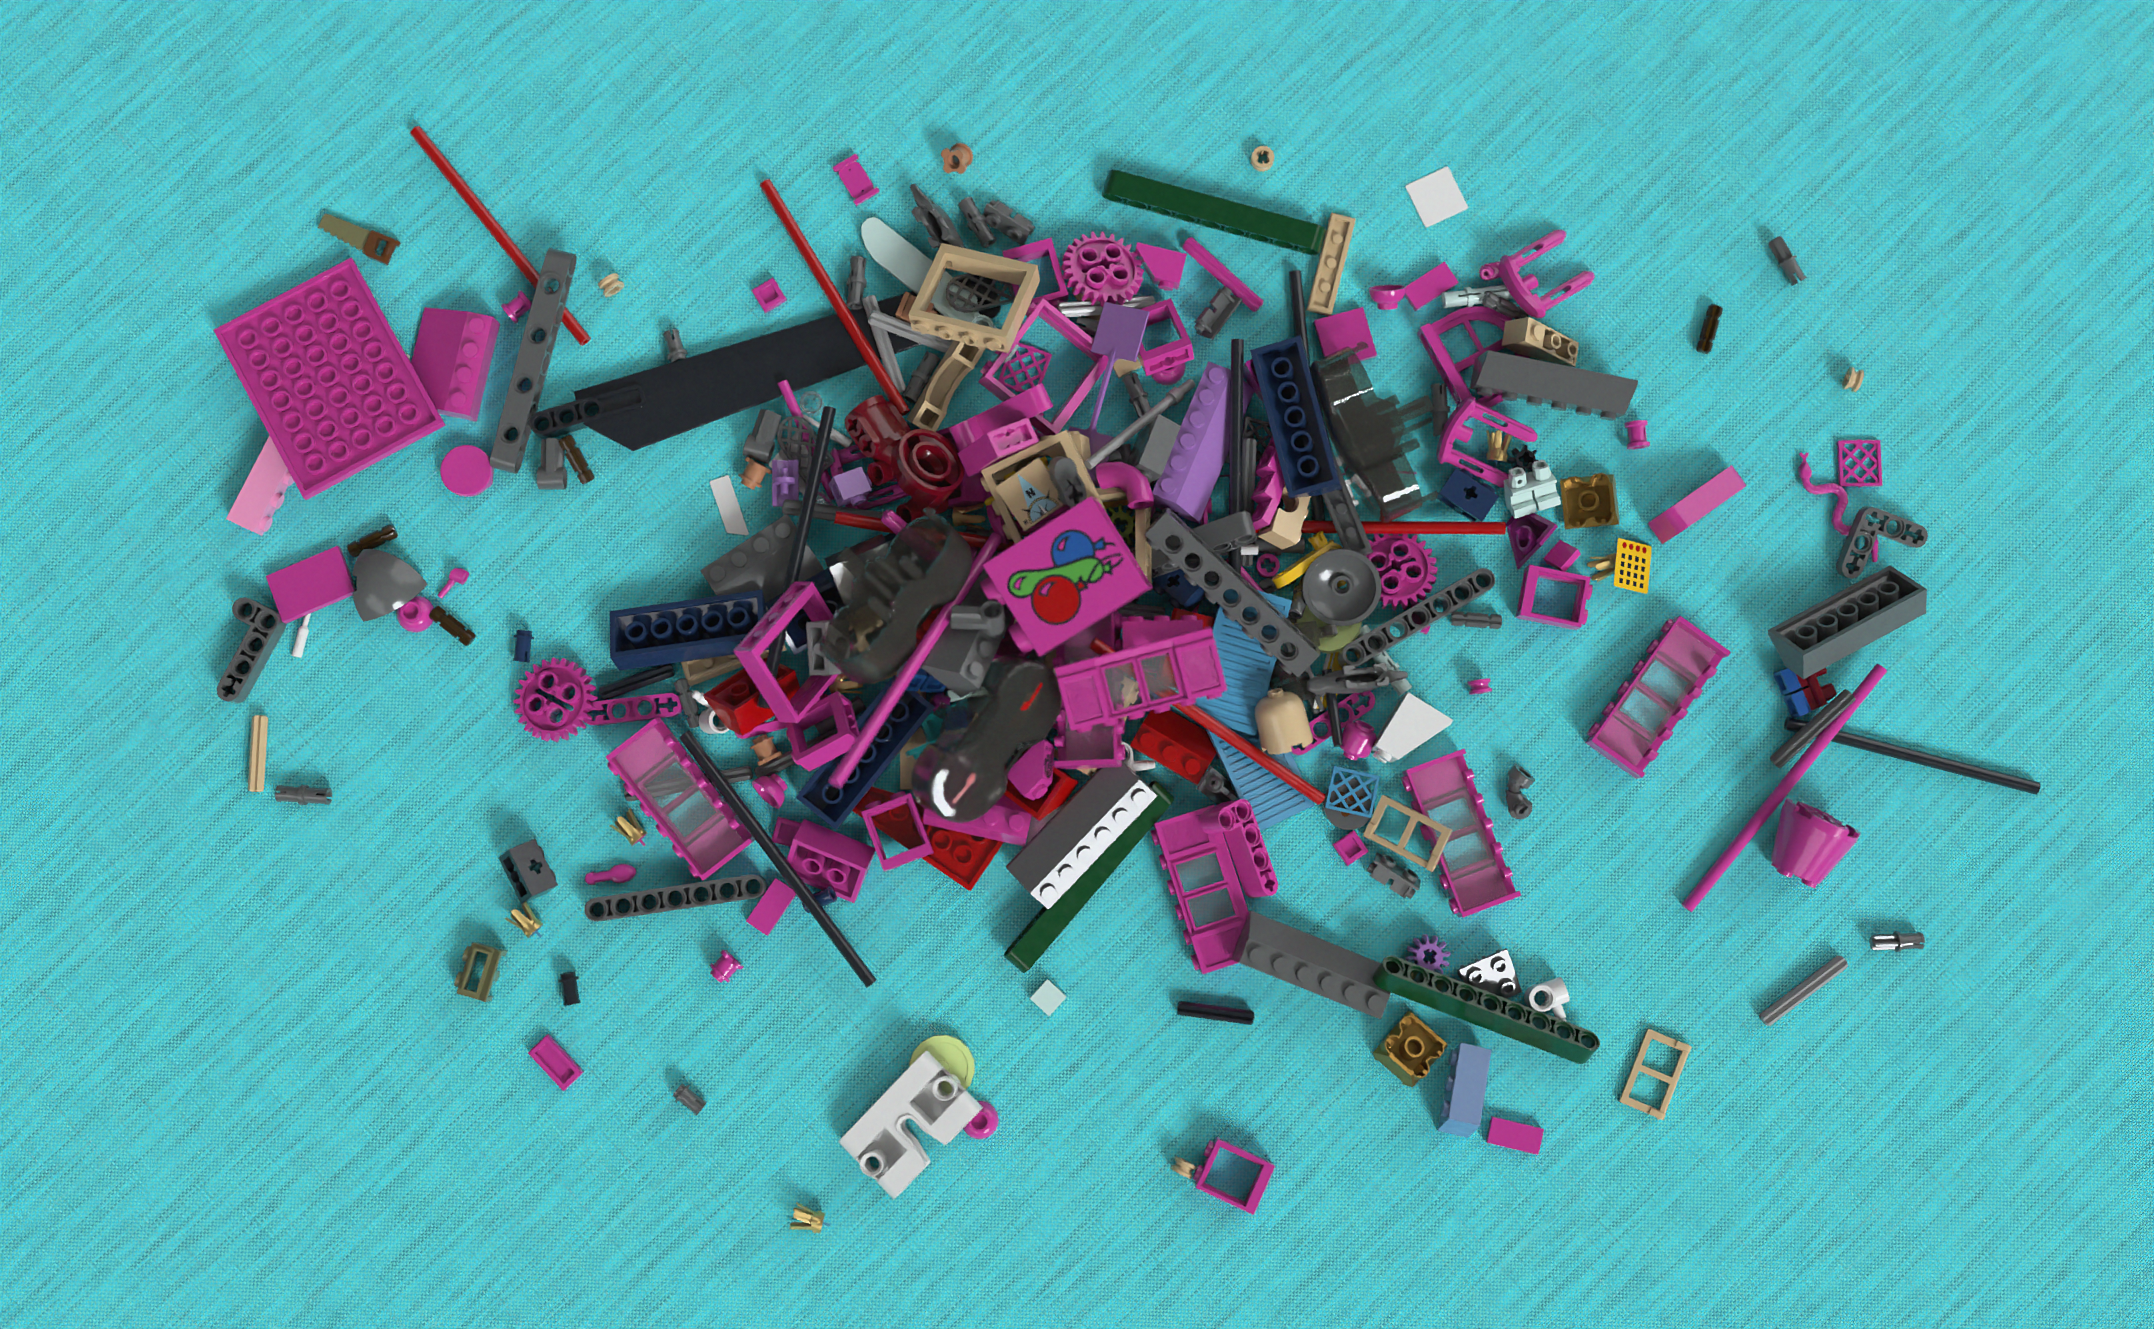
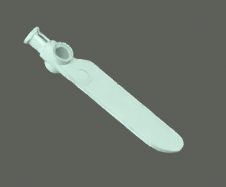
[861,217,1019,363]

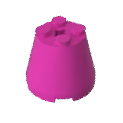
[1771,798,1861,888]

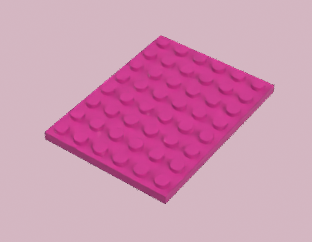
[214,257,445,500]

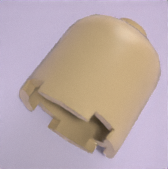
[1255,688,1313,754]

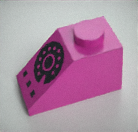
[1005,737,1054,801]

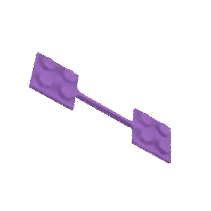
[1068,302,1150,487]

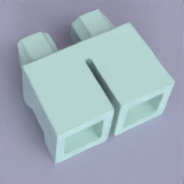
[1504,459,1561,519]

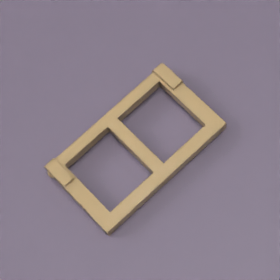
[1363,795,1452,872]
[1619,1028,1692,1120]

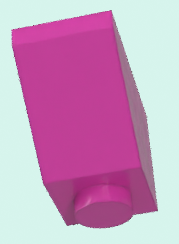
[1135,242,1187,291]

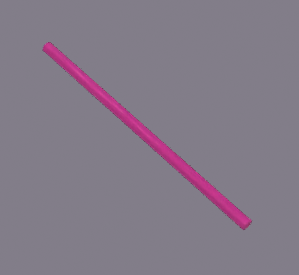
[829,533,1003,788]
[1681,664,1887,913]

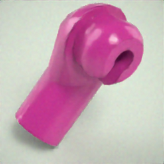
[1479,262,1503,280]

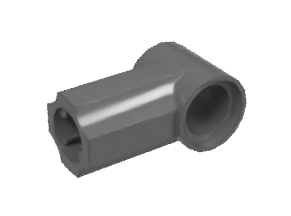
[743,409,782,464]
[537,438,567,490]
[951,600,1005,636]

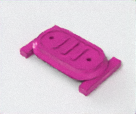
[832,153,880,206]

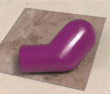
[929,692,951,712]

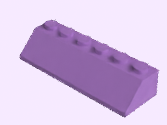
[1152,361,1255,524]

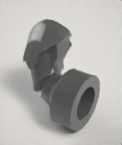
[1505,764,1535,819]

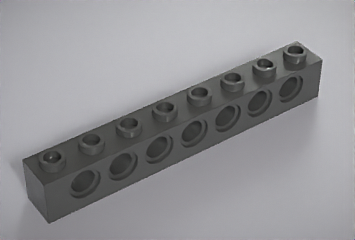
[1145,508,1320,677]

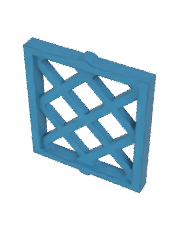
[1325,766,1380,818]

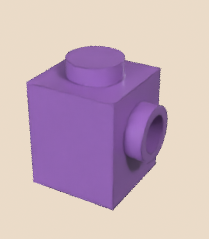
[828,466,872,508]

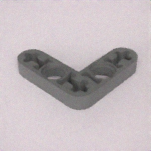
[1836,506,1928,579]

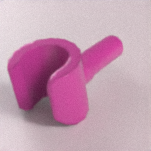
[437,568,469,599]

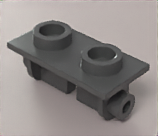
[983,200,1035,246]
[1194,286,1242,340]
[1197,766,1238,805]
[1366,852,1421,899]

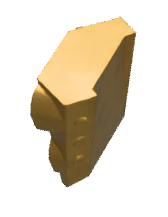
[1560,473,1620,529]
[1373,1011,1448,1088]

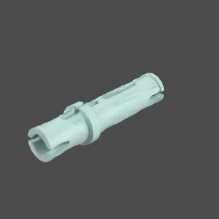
[1442,285,1514,309]
[1357,624,1412,696]

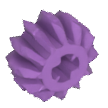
[1405,934,1451,974]

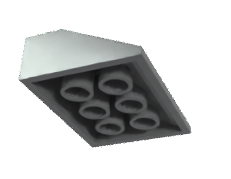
[700,514,825,612]

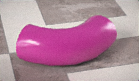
[1096,462,1154,510]

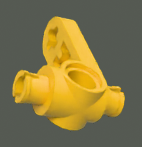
[1272,531,1346,589]

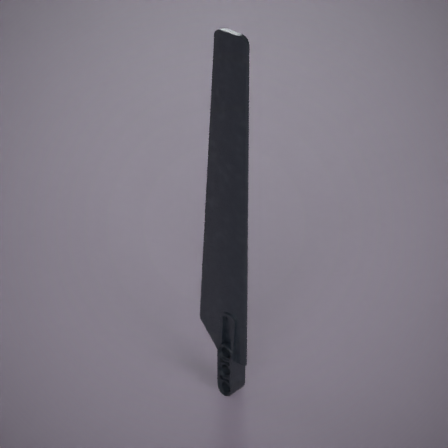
[529,275,1001,451]

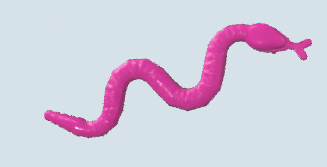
[1798,452,1879,563]

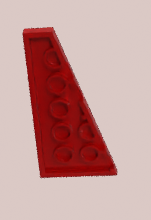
[852,787,1004,892]

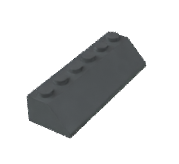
[1470,350,1638,421]
[921,548,1013,698]
[1768,565,1927,679]
[1005,761,1157,909]
[1231,911,1390,1019]

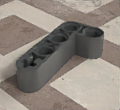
[217,597,287,704]

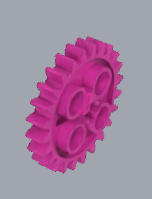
[1061,232,1144,308]
[1365,534,1438,611]
[513,658,597,742]

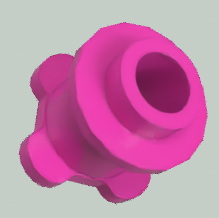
[710,950,744,983]

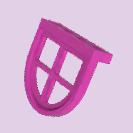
[1417,306,1529,421]

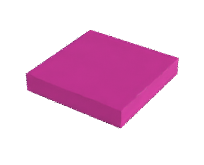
[1313,307,1377,370]

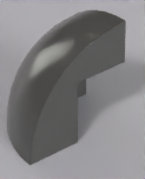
[352,549,428,622]

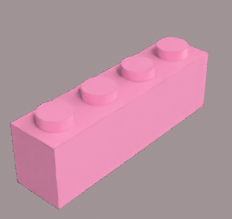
[226,435,294,536]

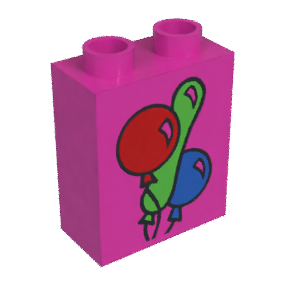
[980,496,1153,656]

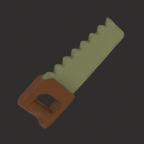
[318,214,401,265]

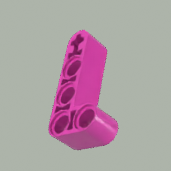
[949,383,1054,451]
[1647,465,1747,544]
[1200,799,1278,898]

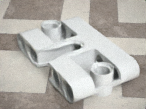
[839,1051,983,1199]

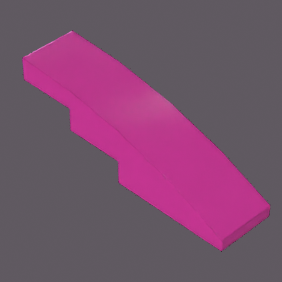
[1251,436,1285,530]

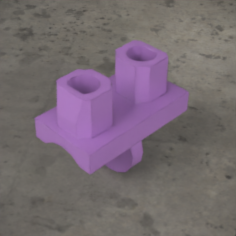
[772,460,799,507]

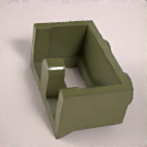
[454,942,507,1002]

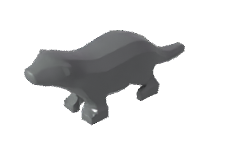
[910,184,971,250]
[1306,663,1408,697]

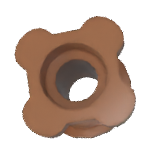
[941,143,973,174]
[738,456,772,490]
[750,734,782,766]

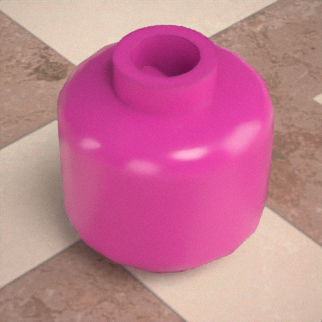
[1340,720,1377,760]

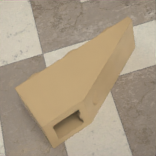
[1502,317,1579,367]

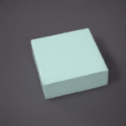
[1030,979,1067,1016]

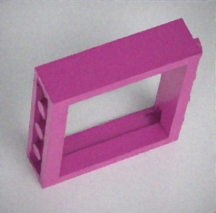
[978,298,1109,436]
[733,582,856,723]

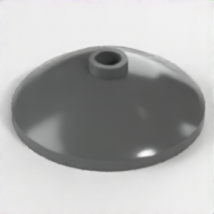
[1303,548,1381,626]

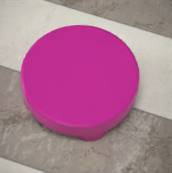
[440,445,494,497]

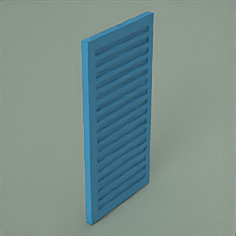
[1194,589,1292,736]
[1206,728,1315,831]

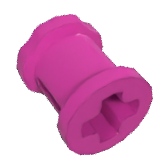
[501,290,532,324]
[1624,420,1650,449]

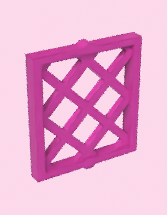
[998,342,1052,392]
[1837,439,1882,488]

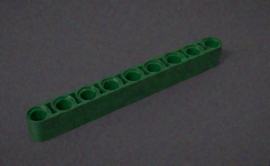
[1102,170,1326,255]
[1003,780,1175,973]
[1373,956,1600,1064]

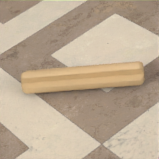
[248,715,268,792]

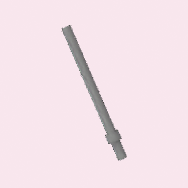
[1084,379,1195,470]

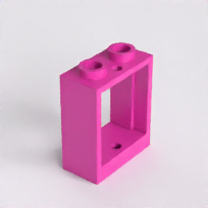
[1002,238,1068,309]
[1137,298,1194,376]
[958,418,1039,477]
[1515,565,1593,630]
[786,691,859,772]
[861,791,934,872]
[1192,1137,1275,1215]

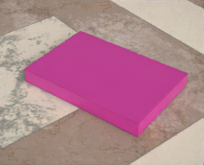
[266,546,356,624]

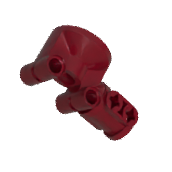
[845,395,965,526]

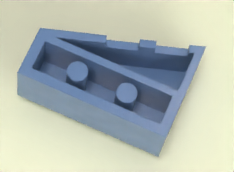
[1437,1043,1491,1138]

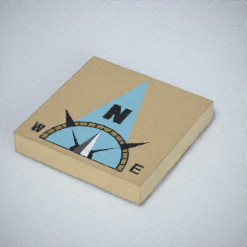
[995,458,1064,531]

